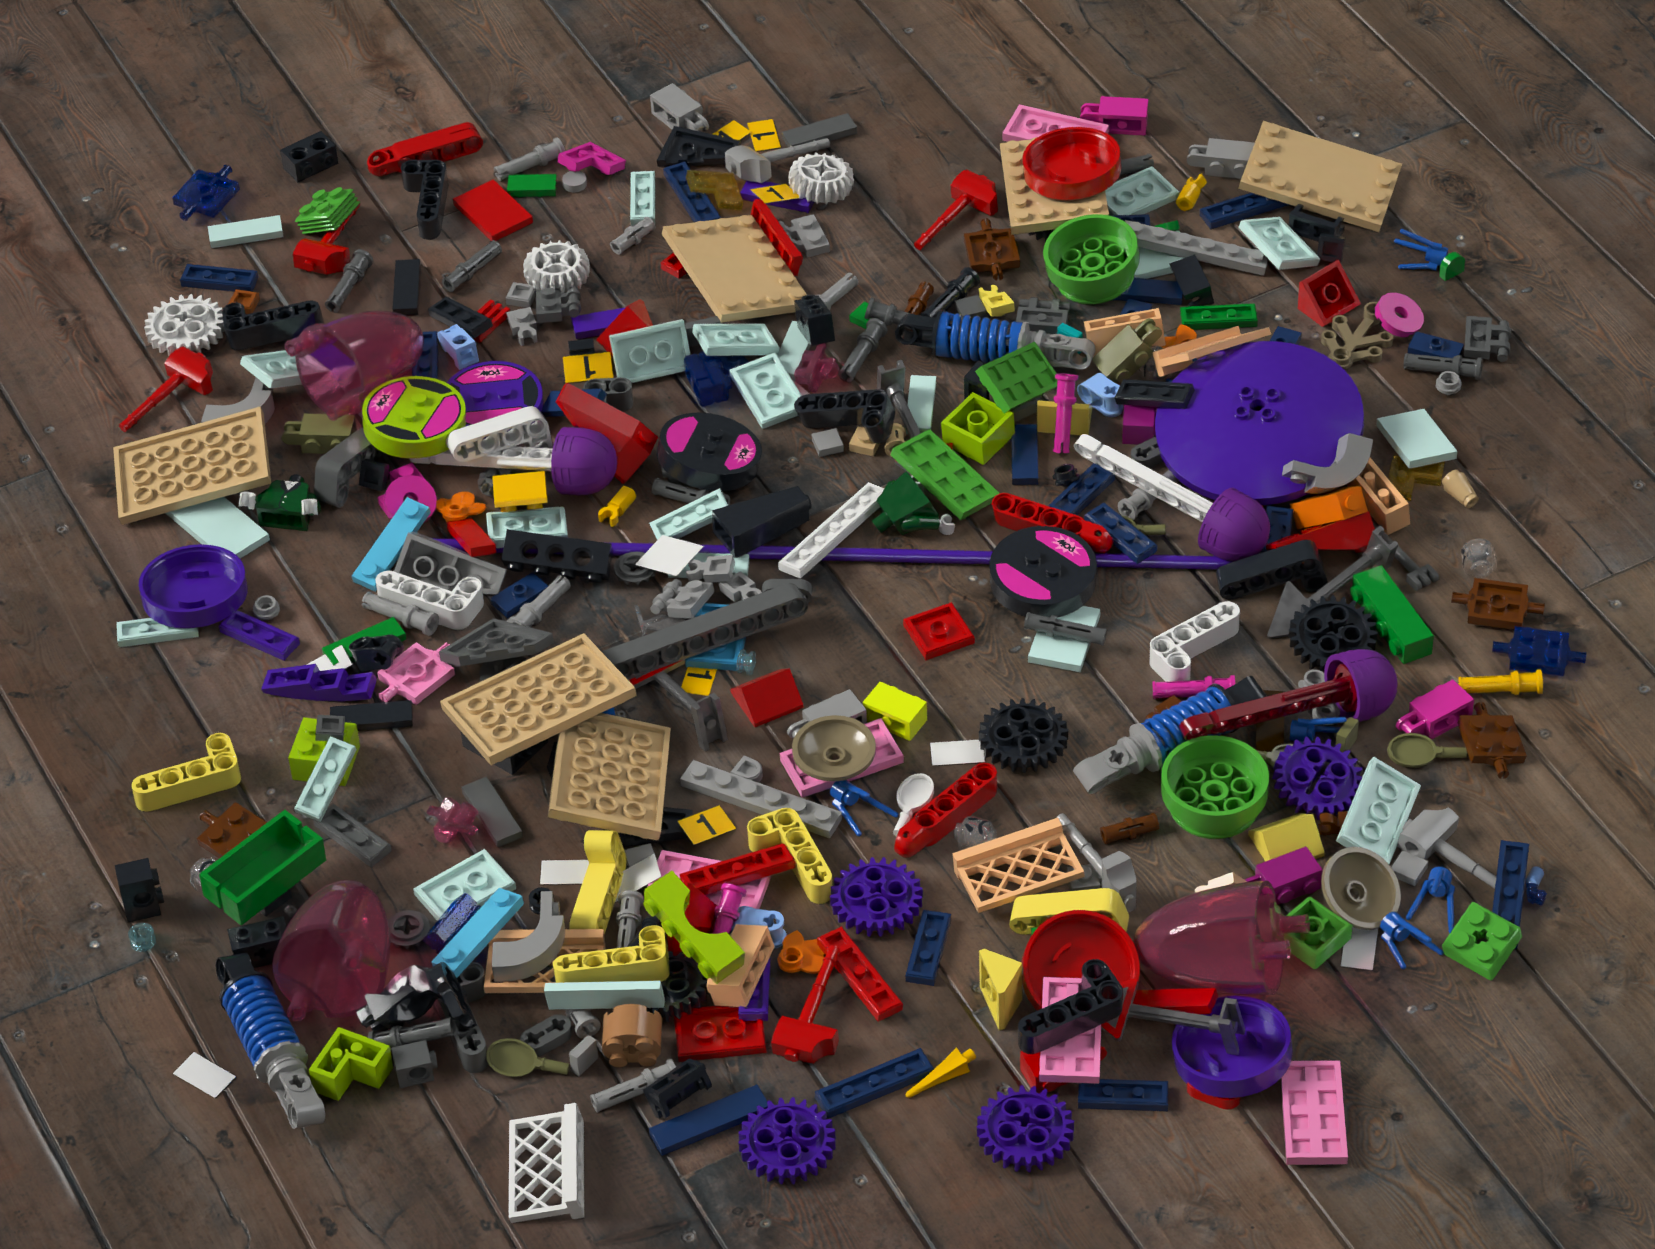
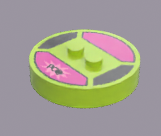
[362,376,466,459]

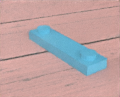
[352,497,431,591]
[431,887,524,978]

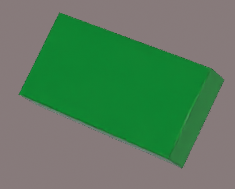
[507,174,557,197]

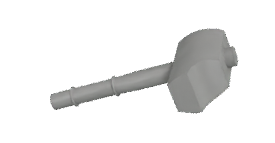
[725,138,830,183]
[1398,807,1496,889]
[1056,813,1136,913]

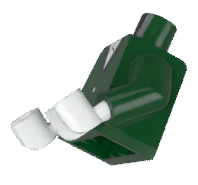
[872,471,955,535]
[239,474,321,531]

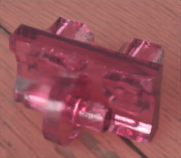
[794,344,839,393]
[426,797,479,843]

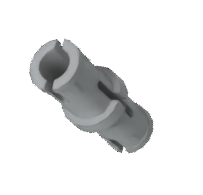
[610,217,656,255]

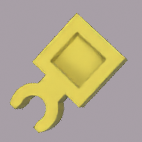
[979,285,1015,317]

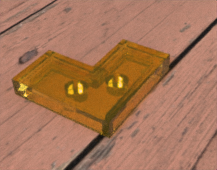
[686,170,744,210]
[1388,455,1445,501]

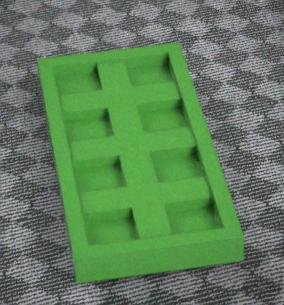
[975,342,1057,414]
[890,429,1000,520]

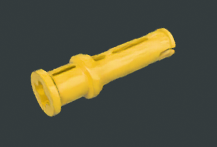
[1458,669,1543,695]

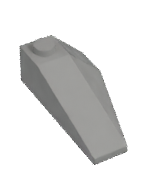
[394,532,507,594]

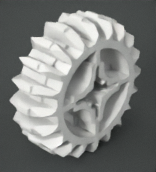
[789,153,854,205]
[523,240,590,293]

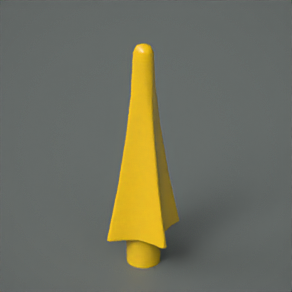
[906,1047,976,1098]

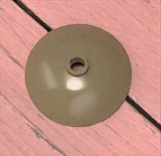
[792,715,876,781]
[1321,847,1401,930]

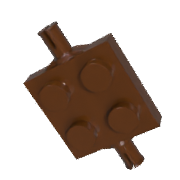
[964,218,1020,281]
[1451,578,1545,631]
[1457,702,1527,779]
[197,802,267,859]

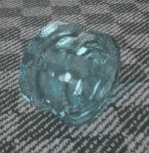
[736,649,756,675]
[128,923,156,952]

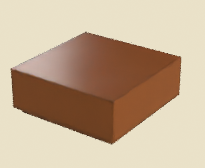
[228,289,260,315]

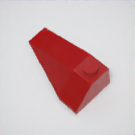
[556,383,658,484]
[1265,511,1375,553]

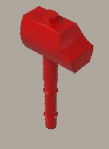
[914,169,998,250]
[293,200,360,275]
[119,346,213,432]
[771,945,840,1064]

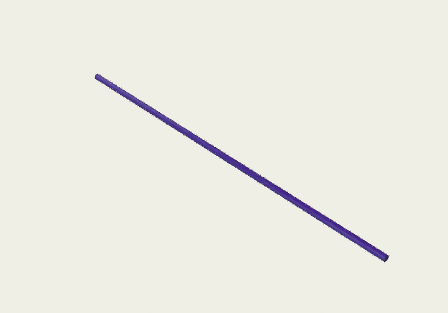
[432,538,1233,570]

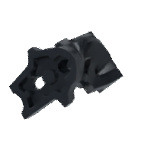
[356,962,477,1032]

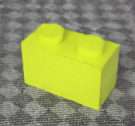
[863,682,927,741]

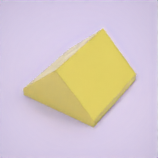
[1037,400,1093,435]
[1248,813,1325,861]
[979,949,1022,1030]

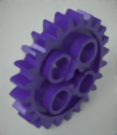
[1272,737,1362,820]
[830,857,923,937]
[977,1085,1074,1172]
[738,1097,836,1184]

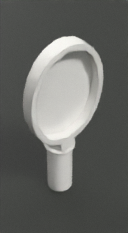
[893,773,934,837]

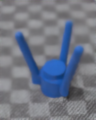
[1394,229,1449,271]
[1290,717,1347,745]
[830,780,899,836]
[1406,867,1455,934]
[1380,912,1444,969]

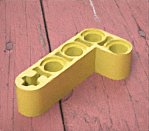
[132,733,241,812]
[747,808,833,904]
[570,830,627,935]
[1009,888,1129,934]
[553,925,669,983]

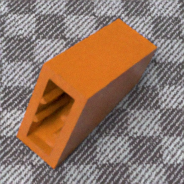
[1290,486,1368,529]

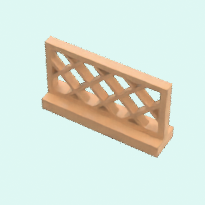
[1152,326,1271,377]
[952,818,1085,913]
[484,929,606,993]

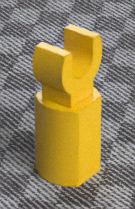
[1176,173,1207,211]
[598,485,636,527]

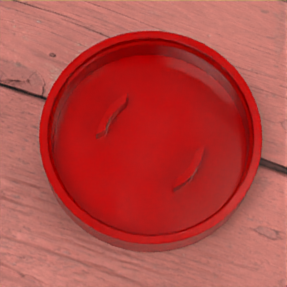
[1022,127,1122,200]
[1021,910,1140,1011]

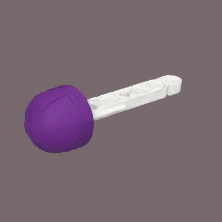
[409,427,617,495]
[1074,434,1270,562]

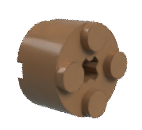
[602,1004,662,1067]

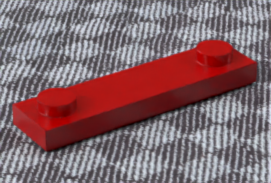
[751,199,803,276]
[680,843,796,895]
[817,926,903,1022]

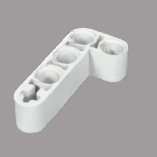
[446,406,553,462]
[375,571,484,630]
[1150,601,1240,682]

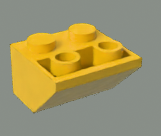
[492,471,548,512]

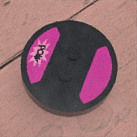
[656,412,762,491]
[989,526,1097,617]

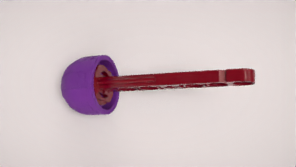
[1179,649,1398,740]

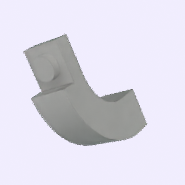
[201,378,275,424]
[1282,433,1373,494]
[492,891,566,982]

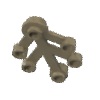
[1321,302,1393,369]

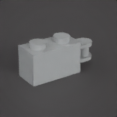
[650,83,709,131]
[1187,138,1255,179]
[787,689,867,738]

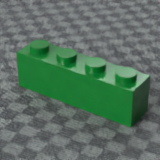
[1350,565,1434,664]

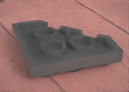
[439,618,554,667]

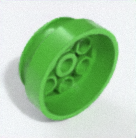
[1043,214,1140,304]
[1161,735,1269,839]

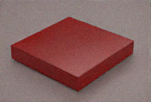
[903,602,975,660]

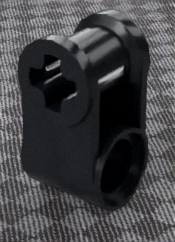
[349,634,404,672]

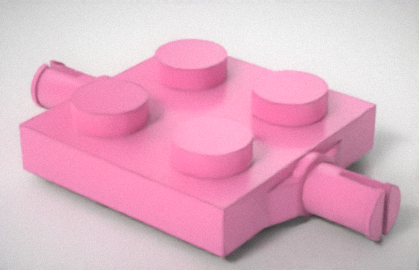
[377,642,455,705]

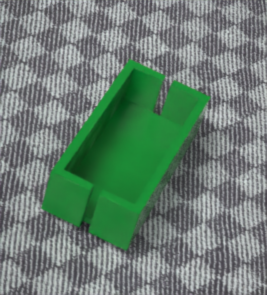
[199,810,327,926]

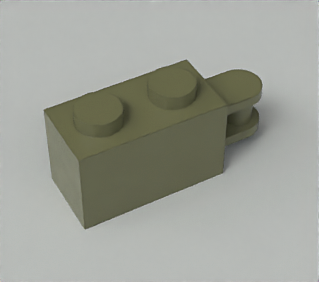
[1092,318,1162,385]
[281,413,357,454]

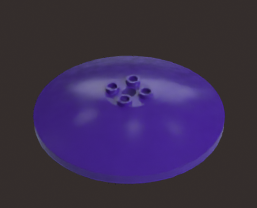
[1155,341,1364,505]

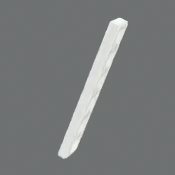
[778,482,884,579]

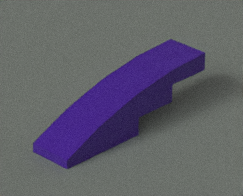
[261,664,377,701]

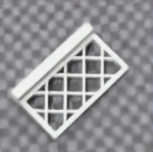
[509,1103,584,1223]

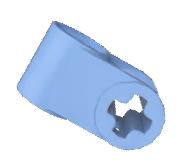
[1077,373,1123,417]
[730,906,787,948]

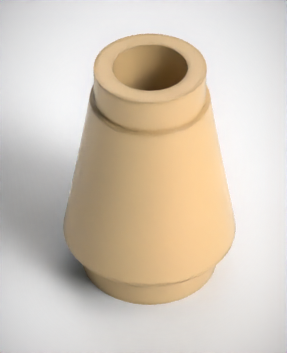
[1442,470,1479,508]

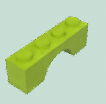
[643,870,745,984]

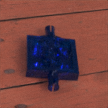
[172,164,240,221]
[1492,626,1587,676]

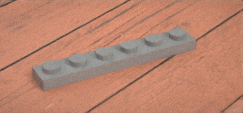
[1125,220,1269,276]
[680,760,842,838]

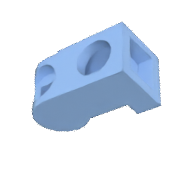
[437,324,479,370]

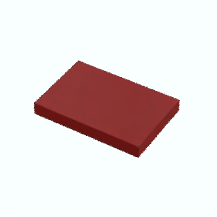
[453,179,533,241]
[674,1006,766,1062]

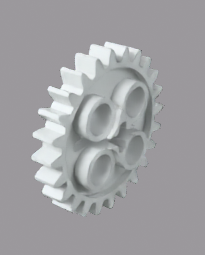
[144,294,225,356]

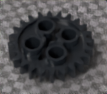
[1288,595,1377,672]
[979,698,1068,773]
[647,951,709,1022]

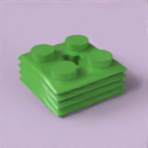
[295,187,360,234]
[1272,896,1353,969]
[1442,902,1522,980]

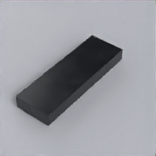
[392,259,421,316]
[428,297,493,339]
[1114,379,1195,409]
[330,700,413,731]

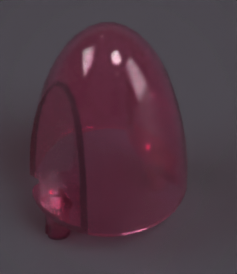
[285,311,424,421]
[273,880,391,1021]
[1133,881,1310,996]

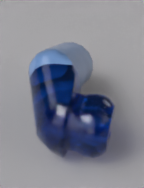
[1525,867,1547,905]

